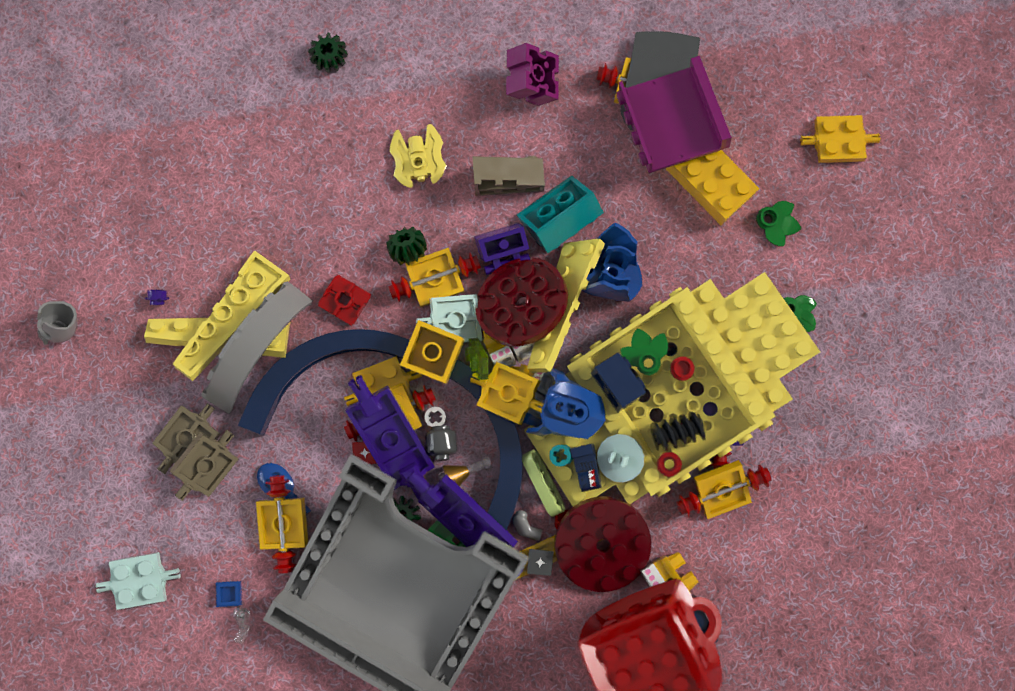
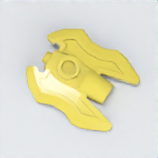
[390,124,447,188]

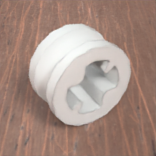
[425,407,446,427]

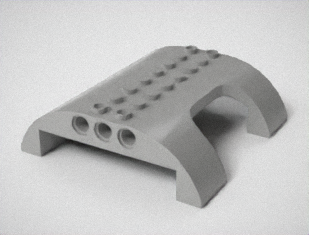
[263,454,529,691]

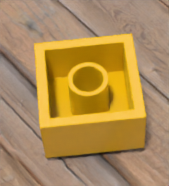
[400,320,465,384]

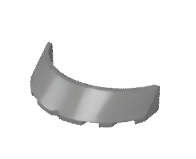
[202,281,313,414]

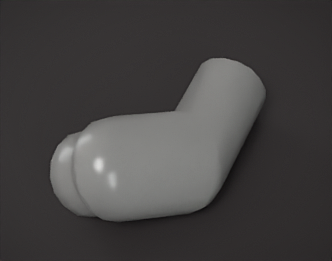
[513,510,542,541]

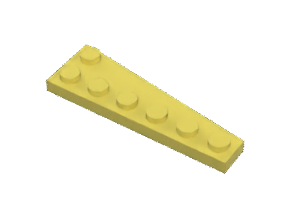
[527,238,605,373]
[173,251,291,381]
[144,318,290,358]

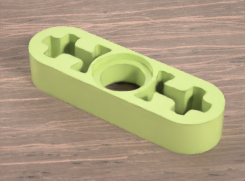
[522,449,565,517]

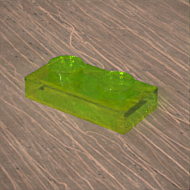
[465,338,488,380]

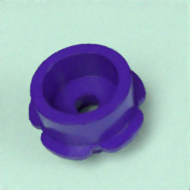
[145,290,169,305]

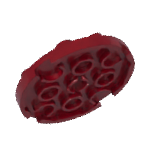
[476,257,568,346]
[554,496,652,592]

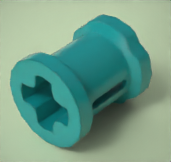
[549,445,573,467]

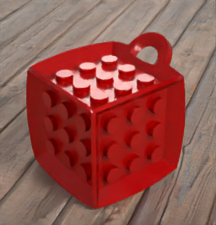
[578,579,722,691]

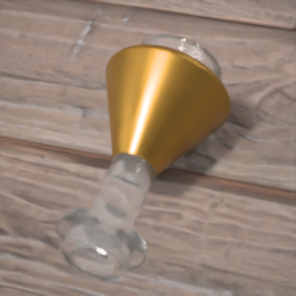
[438,454,493,486]

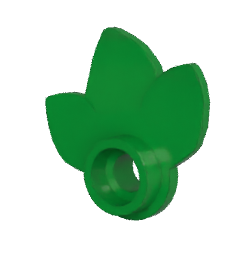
[756,201,801,247]
[783,295,817,332]
[620,329,668,375]

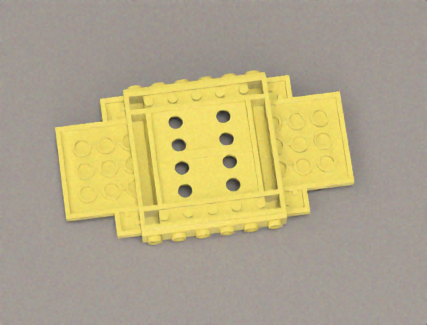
[524,272,820,507]

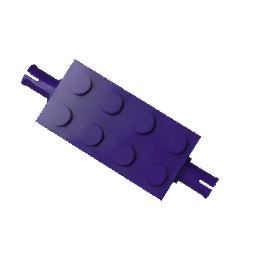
[345,375,435,504]
[405,470,523,577]

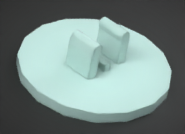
[597,434,644,483]

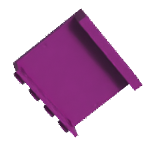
[616,56,732,173]

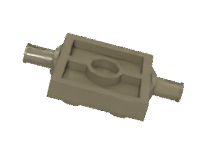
[152,403,221,474]
[169,429,239,501]

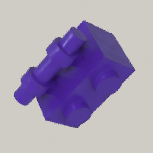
[474,223,530,275]

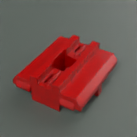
[318,274,371,326]

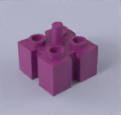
[506,43,559,106]

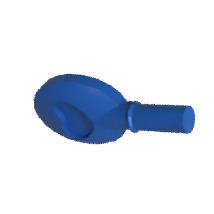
[257,463,311,516]

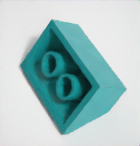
[517,176,604,253]

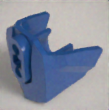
[582,223,642,302]
[526,368,605,439]

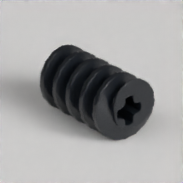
[651,411,706,451]

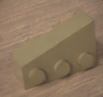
[472,156,545,196]

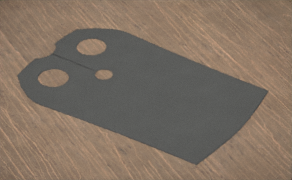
[620,31,700,130]

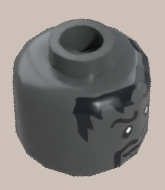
[425,425,457,461]

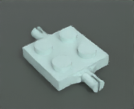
[416,294,483,343]
[96,552,180,610]

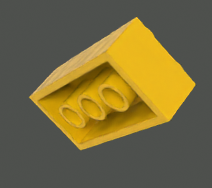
[665,150,760,226]

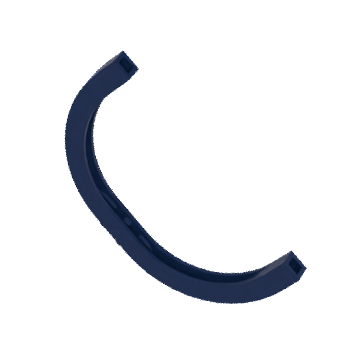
[238,329,523,530]

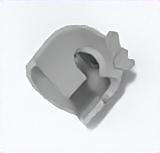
[37,301,78,345]

